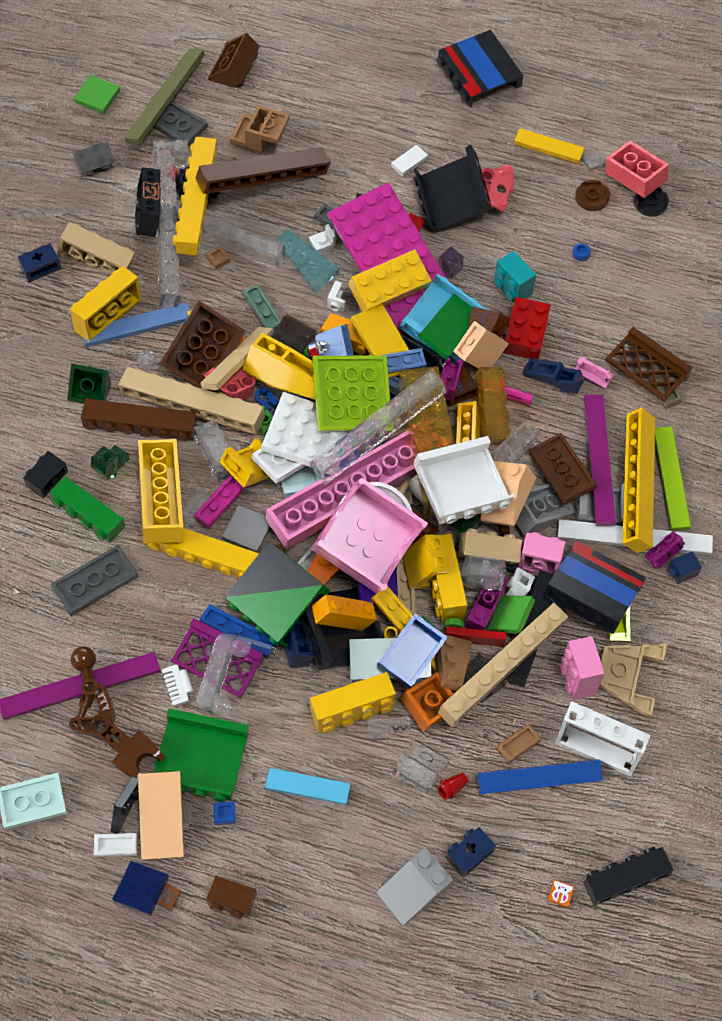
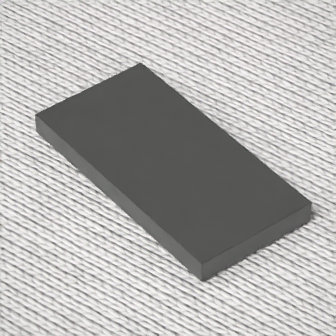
[51,545,139,616]

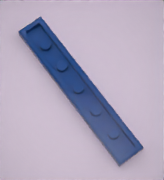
[477,759,603,794]

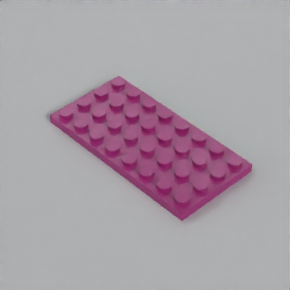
[327,182,447,335]

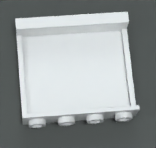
[413,436,515,524]

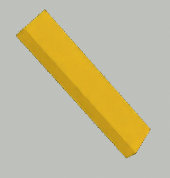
[514,128,584,164]

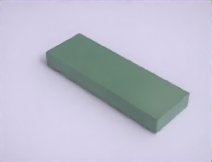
[242,284,284,331]

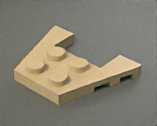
[599,644,667,718]

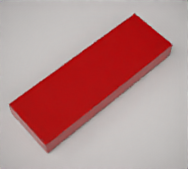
[446,627,506,647]

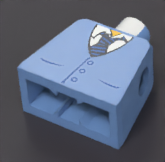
[309,324,354,356]

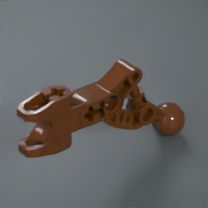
[69,646,166,779]

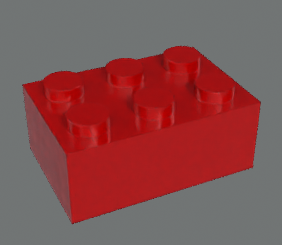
[503,297,551,359]

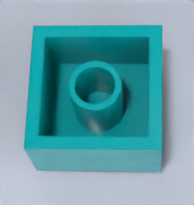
[494,250,537,303]

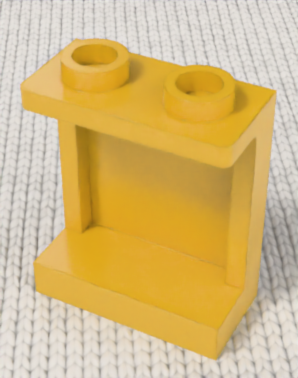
[219,438,269,487]
[403,535,449,589]

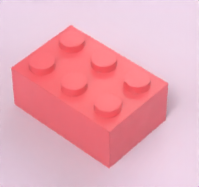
[606,141,669,198]

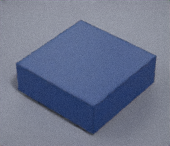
[214,801,236,825]

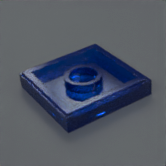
[112,861,169,916]

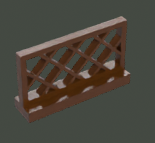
[605,327,692,402]

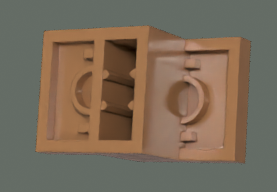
[230,105,290,153]

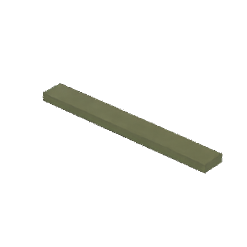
[124,48,205,144]

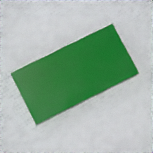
[418,294,472,360]

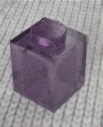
[438,246,464,279]

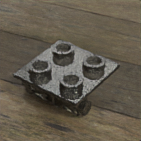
[271,314,317,355]

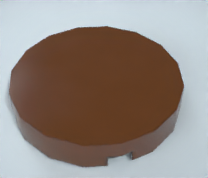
[575,180,610,211]

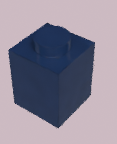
[668,551,702,584]

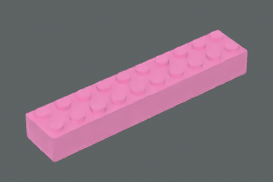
[266,421,446,549]

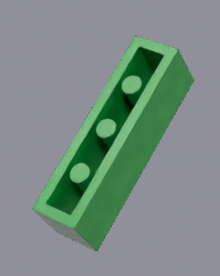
[50,476,125,543]

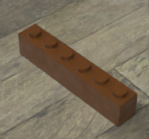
[81,398,198,441]

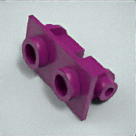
[644,531,685,569]

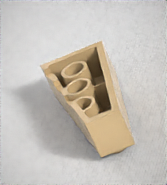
[57,222,135,274]

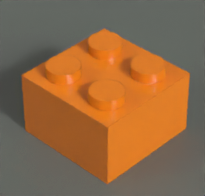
[400,672,453,732]

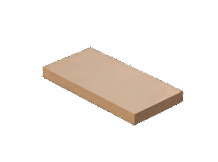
[138,771,184,860]

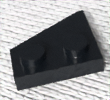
[111,777,139,834]

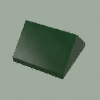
[67,363,111,403]

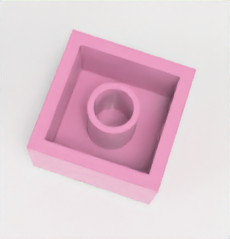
[519,532,565,574]

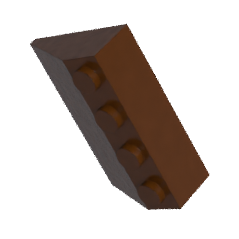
[159,301,246,390]

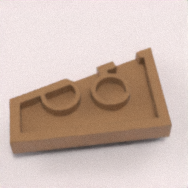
[436,634,473,691]

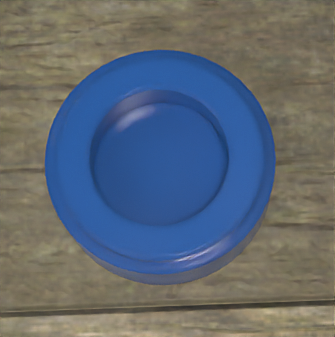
[572,243,591,261]

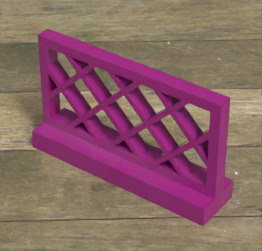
[171,618,265,698]

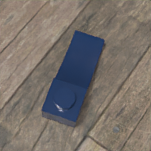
[523,358,585,394]

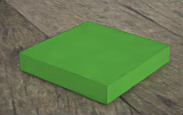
[74,75,120,114]
[488,596,535,634]

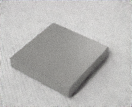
[222,505,271,553]

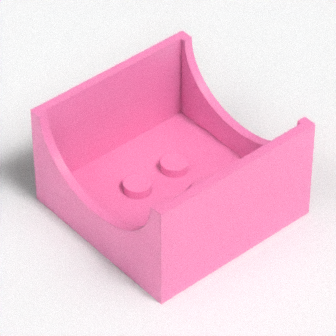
[311,478,428,593]

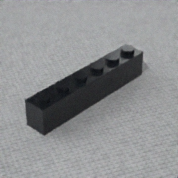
[503,570,554,688]

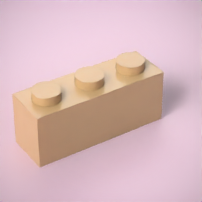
[458,529,522,565]

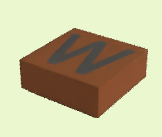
[152,881,181,911]

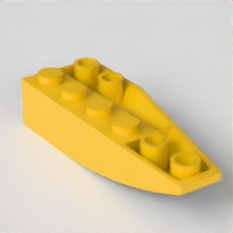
[243,333,315,400]

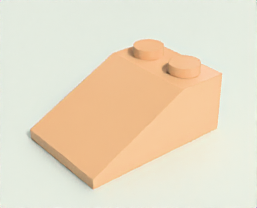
[481,461,536,526]

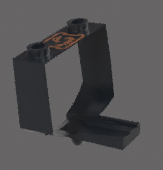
[135,167,180,237]

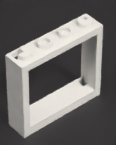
[555,701,650,777]

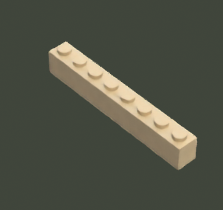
[118,367,265,435]
[438,603,568,727]

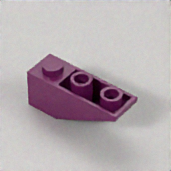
[465,571,509,630]

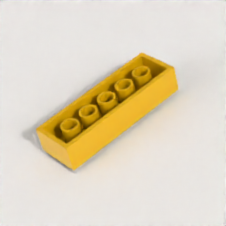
[138,439,183,543]

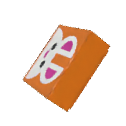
[547,880,574,908]

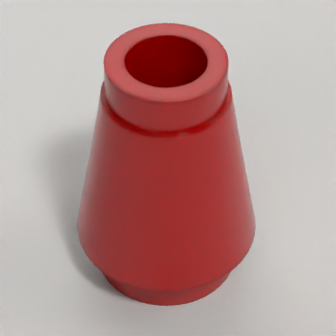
[437,772,469,800]

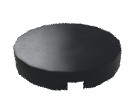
[634,187,669,217]

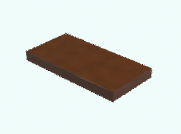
[528,433,597,505]

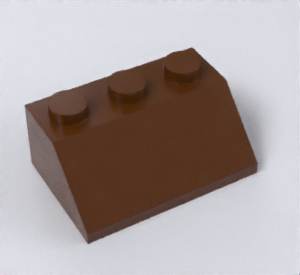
[208,33,260,87]

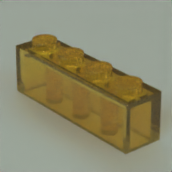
[475,367,511,444]

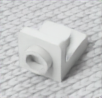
[309,224,337,254]
[327,281,346,313]

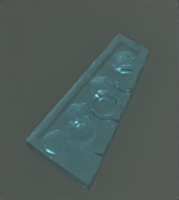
[276,229,339,294]

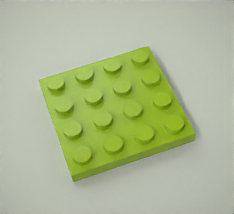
[312,356,393,432]

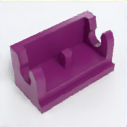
[436,358,463,401]

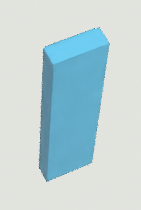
[265,768,350,805]

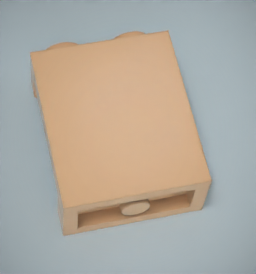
[453,321,509,373]

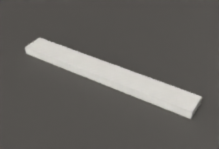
[557,519,713,556]

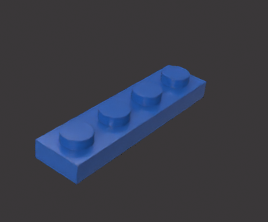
[199,604,276,659]

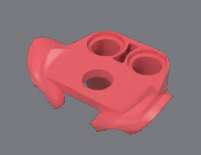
[482,165,514,212]
[203,365,256,400]

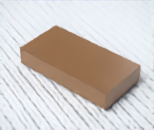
[496,723,541,764]

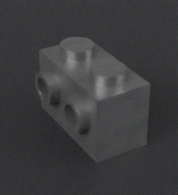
[72,141,114,175]

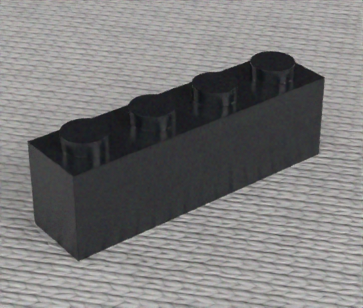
[583,847,674,906]

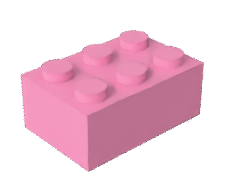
[560,636,605,700]

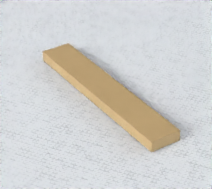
[200,327,275,390]

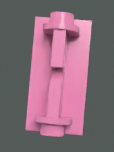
[575,357,614,389]

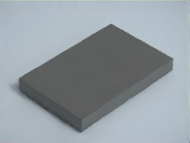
[153,101,208,148]

